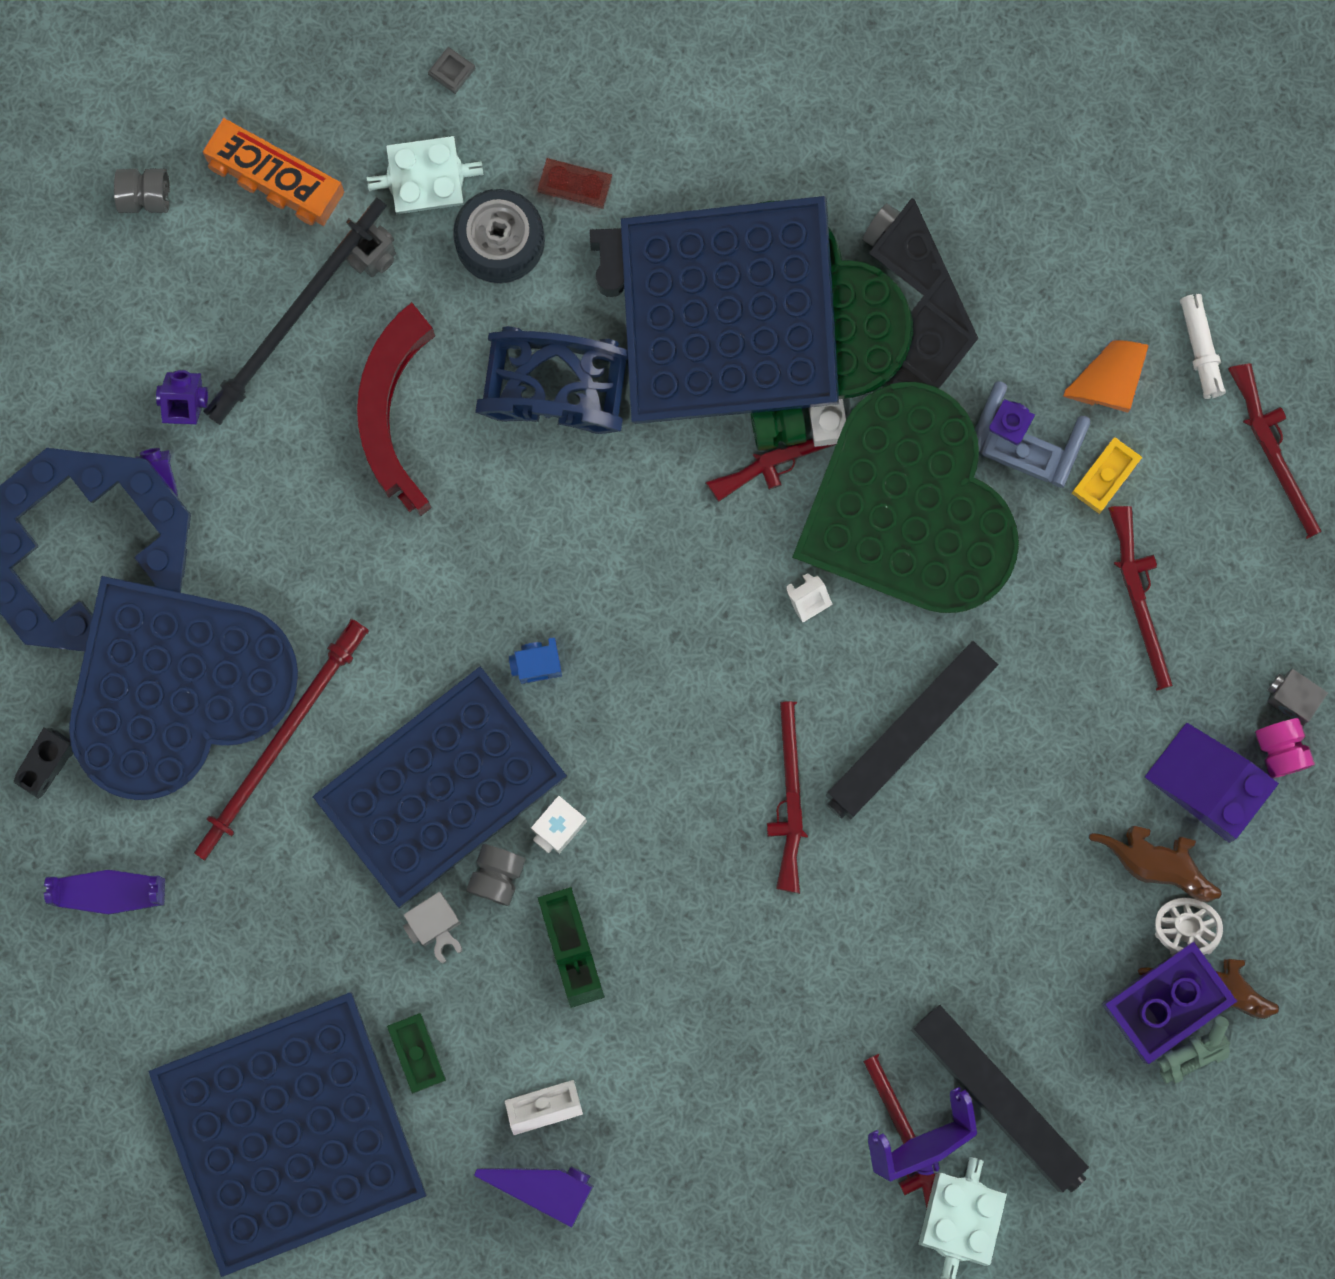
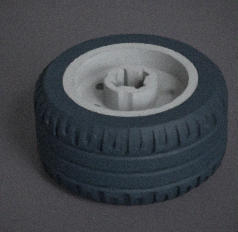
[453,189,545,284]

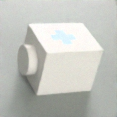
[531,796,587,854]

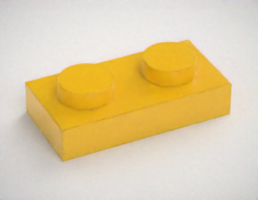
[1072,437,1142,514]

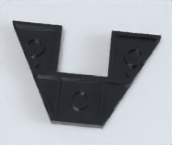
[869,198,979,389]

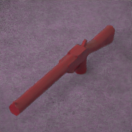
[1228,363,1322,539]
[705,438,836,502]
[1108,506,1173,691]
[767,701,808,894]
[863,1054,935,1210]

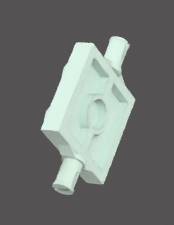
[367,136,484,214]
[919,1157,1007,1279]

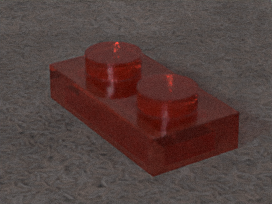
[538,158,613,209]

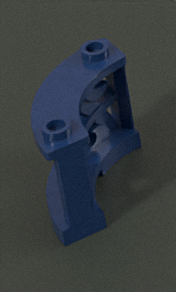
[475,326,628,434]

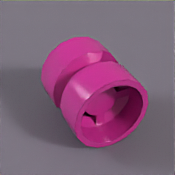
[1255,718,1315,779]

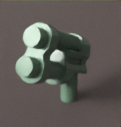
[1157,1016,1231,1084]

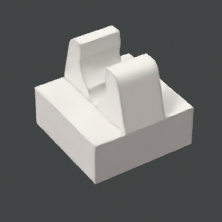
[787,574,832,622]

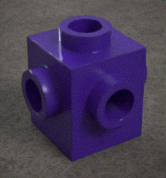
[156,370,208,425]

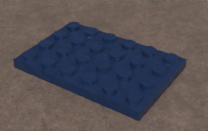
[312,666,567,909]

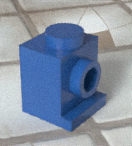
[508,637,562,684]

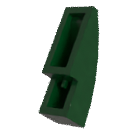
[537,887,605,1008]

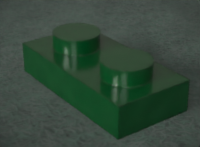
[387,1013,447,1094]

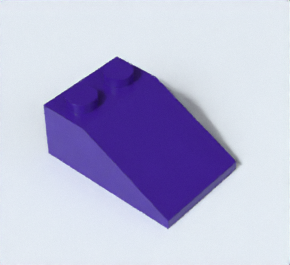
[1144,723,1279,843]
[1102,942,1237,1064]
[474,1166,594,1228]

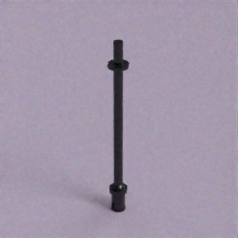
[203,197,388,425]

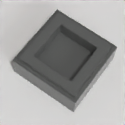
[428,47,476,94]

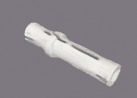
[1180,294,1226,399]

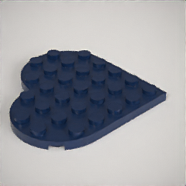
[69,576,298,800]

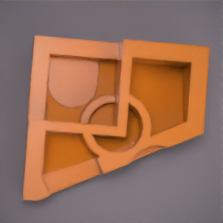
[1063,340,1149,413]

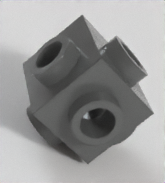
[346,224,396,278]

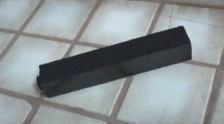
[826,641,999,820]
[911,1005,1089,1192]

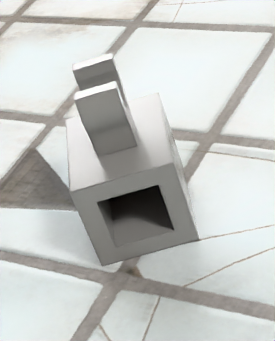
[403,891,462,964]

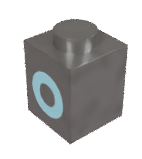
[1267,669,1328,726]

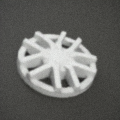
[1155,898,1223,955]

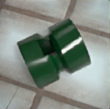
[750,408,806,451]

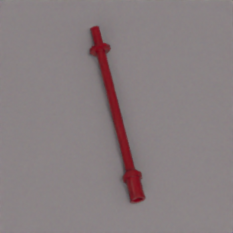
[194,619,369,861]

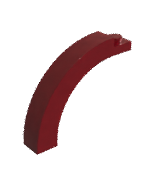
[357,302,435,516]

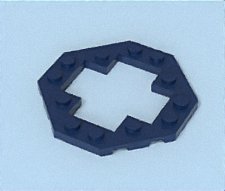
[0,448,191,652]

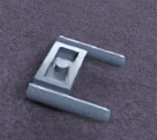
[975,381,1091,488]

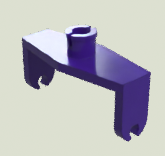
[44,870,165,915]
[868,1087,977,1182]

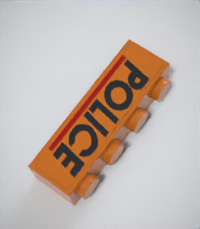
[203,118,345,226]

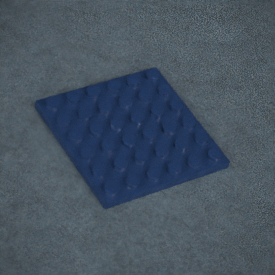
[621,196,839,424]
[148,992,427,1277]

